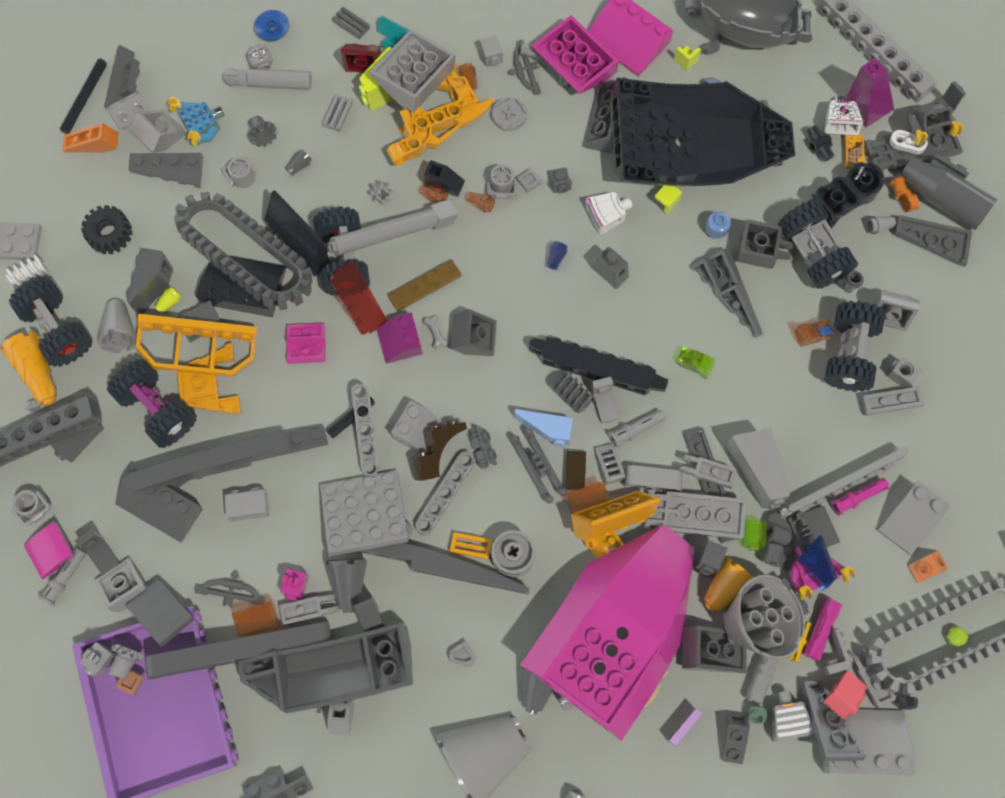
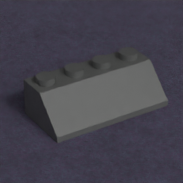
[583,77,627,153]
[115,467,203,543]

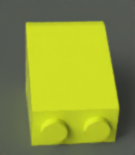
[359,47,394,111]

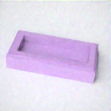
[667,708,702,746]

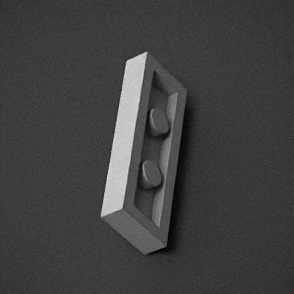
[861,386,924,416]

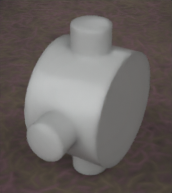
[25,400,42,412]

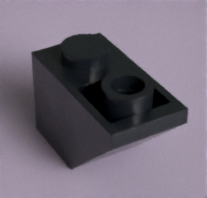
[424,160,465,197]

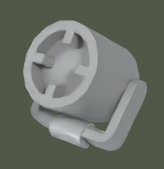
[222,155,257,188]
[487,164,517,200]
[11,490,51,526]

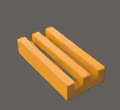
[450,532,492,560]

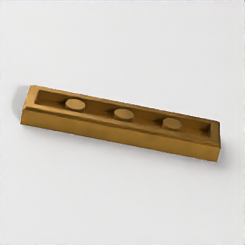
[388,259,462,312]

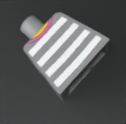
[771,691,815,742]

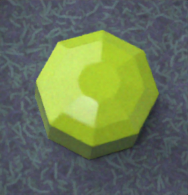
[945,626,968,647]

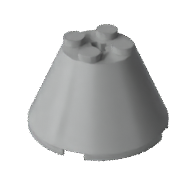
[723,575,805,659]

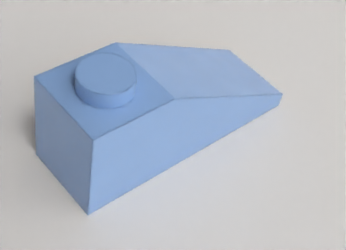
[515,409,573,447]

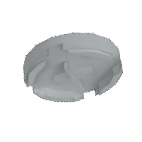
[492,97,527,131]

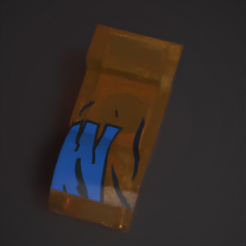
[795,320,835,347]

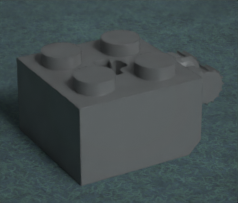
[736,219,793,269]

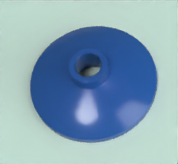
[254,10,289,41]

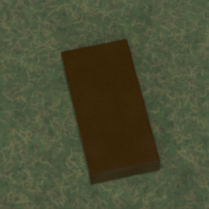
[565,451,586,491]

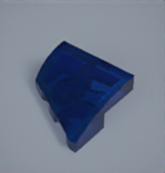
[796,535,838,591]

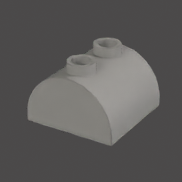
[873,290,920,332]

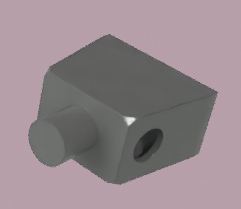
[590,246,629,289]

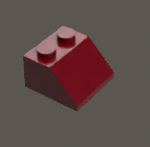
[341,43,382,73]

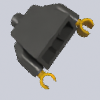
[906,104,963,146]

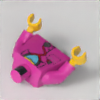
[789,544,855,601]

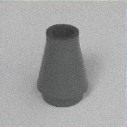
[286,149,312,176]
[843,271,864,293]

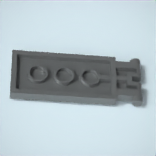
[865,125,963,172]

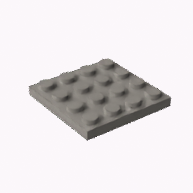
[320,470,409,557]

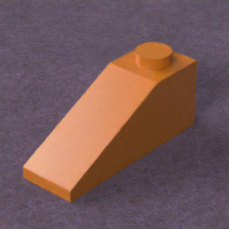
[62,123,119,152]

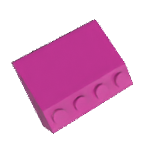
[588,0,673,77]
[532,15,619,94]

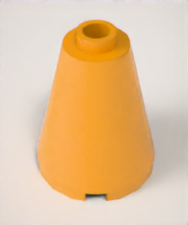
[704,555,754,613]

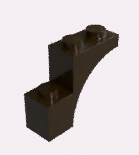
[410,419,467,481]

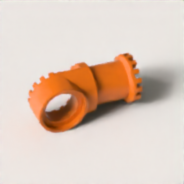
[889,176,919,212]

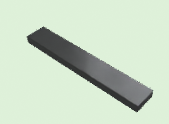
[684,427,736,544]

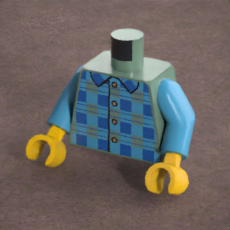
[167,97,225,146]

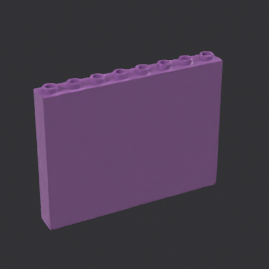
[72,606,239,798]

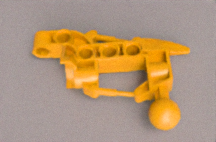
[386,59,494,166]

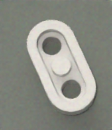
[889,130,928,154]

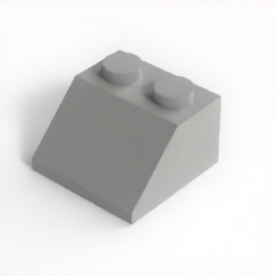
[130,110,186,152]
[391,400,445,452]

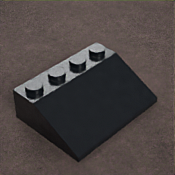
[264,190,331,277]
[196,255,287,318]

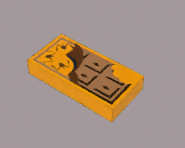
[844,134,865,169]

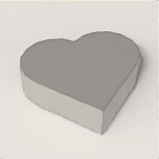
[449,640,475,667]

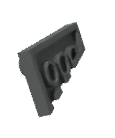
[129,153,203,188]
[801,681,866,762]

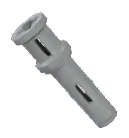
[609,409,666,448]
[38,548,87,607]

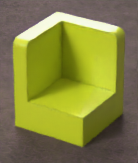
[674,46,701,71]
[655,185,682,214]

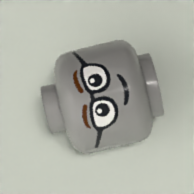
[247,44,273,69]

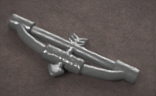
[508,40,541,95]
[195,571,265,608]

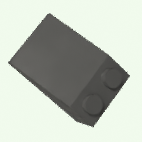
[682,626,746,673]

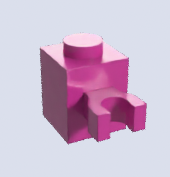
[280,569,309,601]

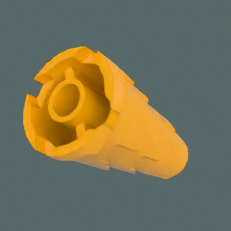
[0,331,57,406]

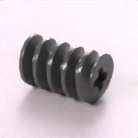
[552,373,594,414]

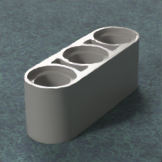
[625,465,683,493]

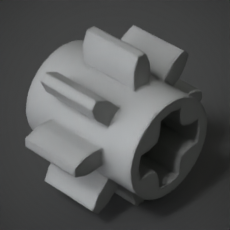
[369,180,393,204]

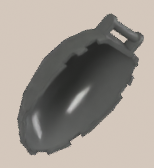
[699,0,812,48]

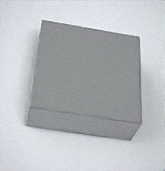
[516,168,542,193]

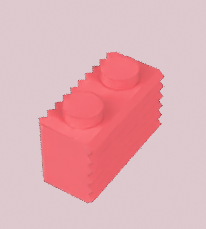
[824,670,867,719]

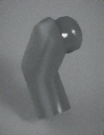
[701,34,722,54]

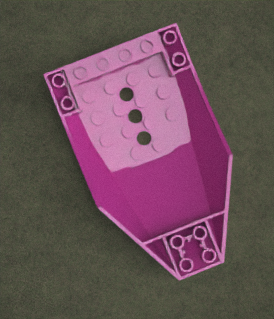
[520,524,695,741]

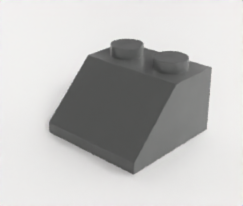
[451,309,497,356]

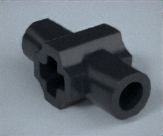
[806,125,835,162]

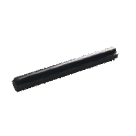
[59,58,107,134]

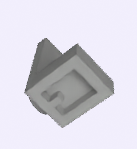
[591,377,620,423]
[822,628,853,676]

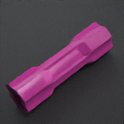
[802,598,842,661]

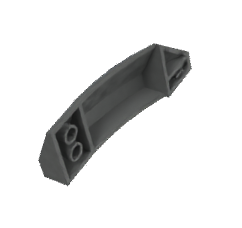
[237,623,413,713]

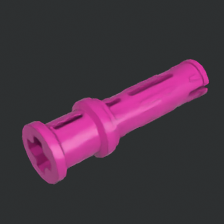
[830,478,889,516]

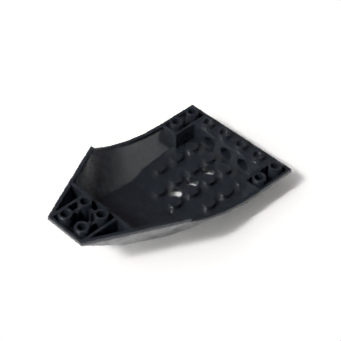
[610,77,795,186]

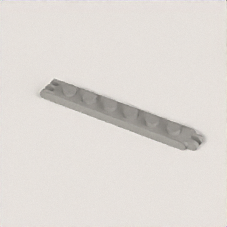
[779,447,908,518]

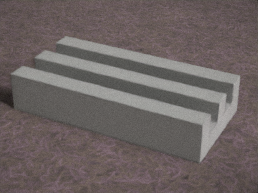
[323,94,353,132]

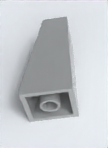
[726,428,790,510]

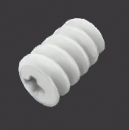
[4,254,49,290]

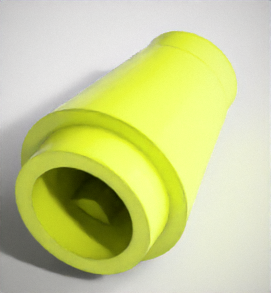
[154,286,182,314]

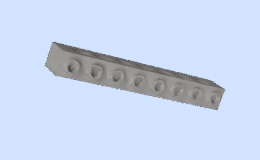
[819,0,937,103]

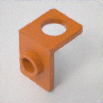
[909,551,948,583]

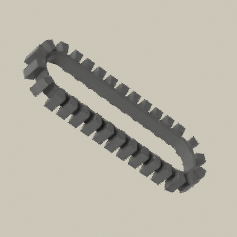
[175,192,313,310]

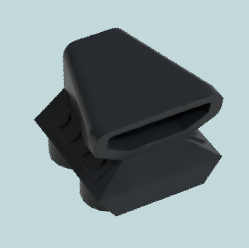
[807,177,862,229]

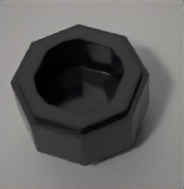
[896,696,918,710]

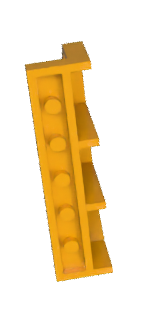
[136,314,257,377]

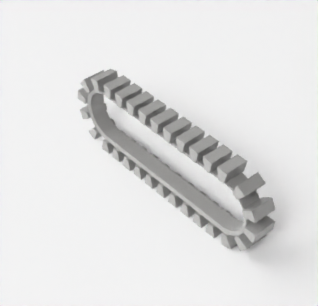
[866,578,1005,695]

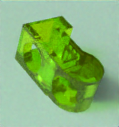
[676,347,715,379]

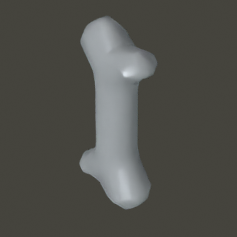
[423,315,448,348]

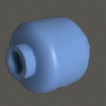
[706,211,731,239]

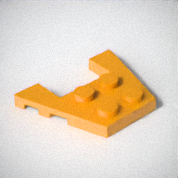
[177,343,242,415]

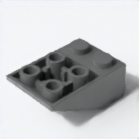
[127,250,173,315]

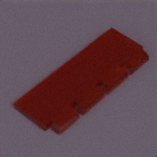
[329,261,388,335]

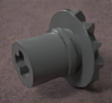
[249,116,278,147]

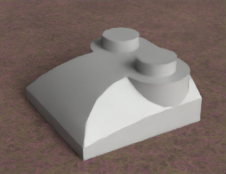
[94,558,147,612]

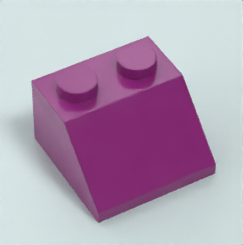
[377,312,423,364]

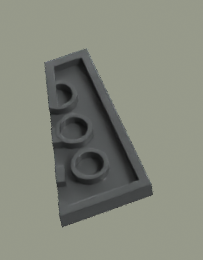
[894,215,972,267]

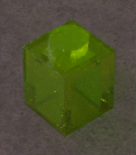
[742,520,767,551]

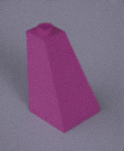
[845,58,894,128]

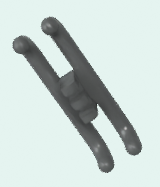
[512,428,567,504]

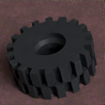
[81,205,133,255]

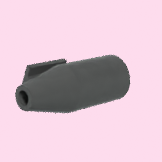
[901,154,997,230]

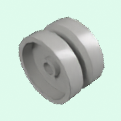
[491,530,535,578]

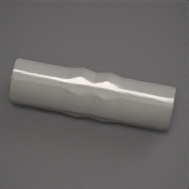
[745,655,779,705]

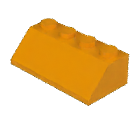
[571,491,660,542]

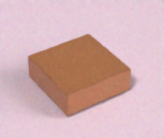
[115,670,145,696]

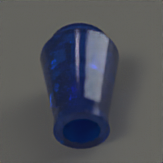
[547,241,568,270]

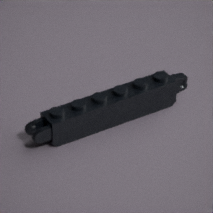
[529,337,668,396]

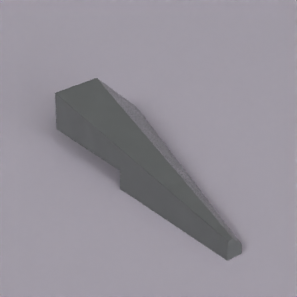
[691,248,763,337]

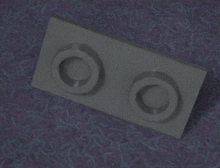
[469,427,497,469]

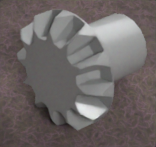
[108,644,144,680]

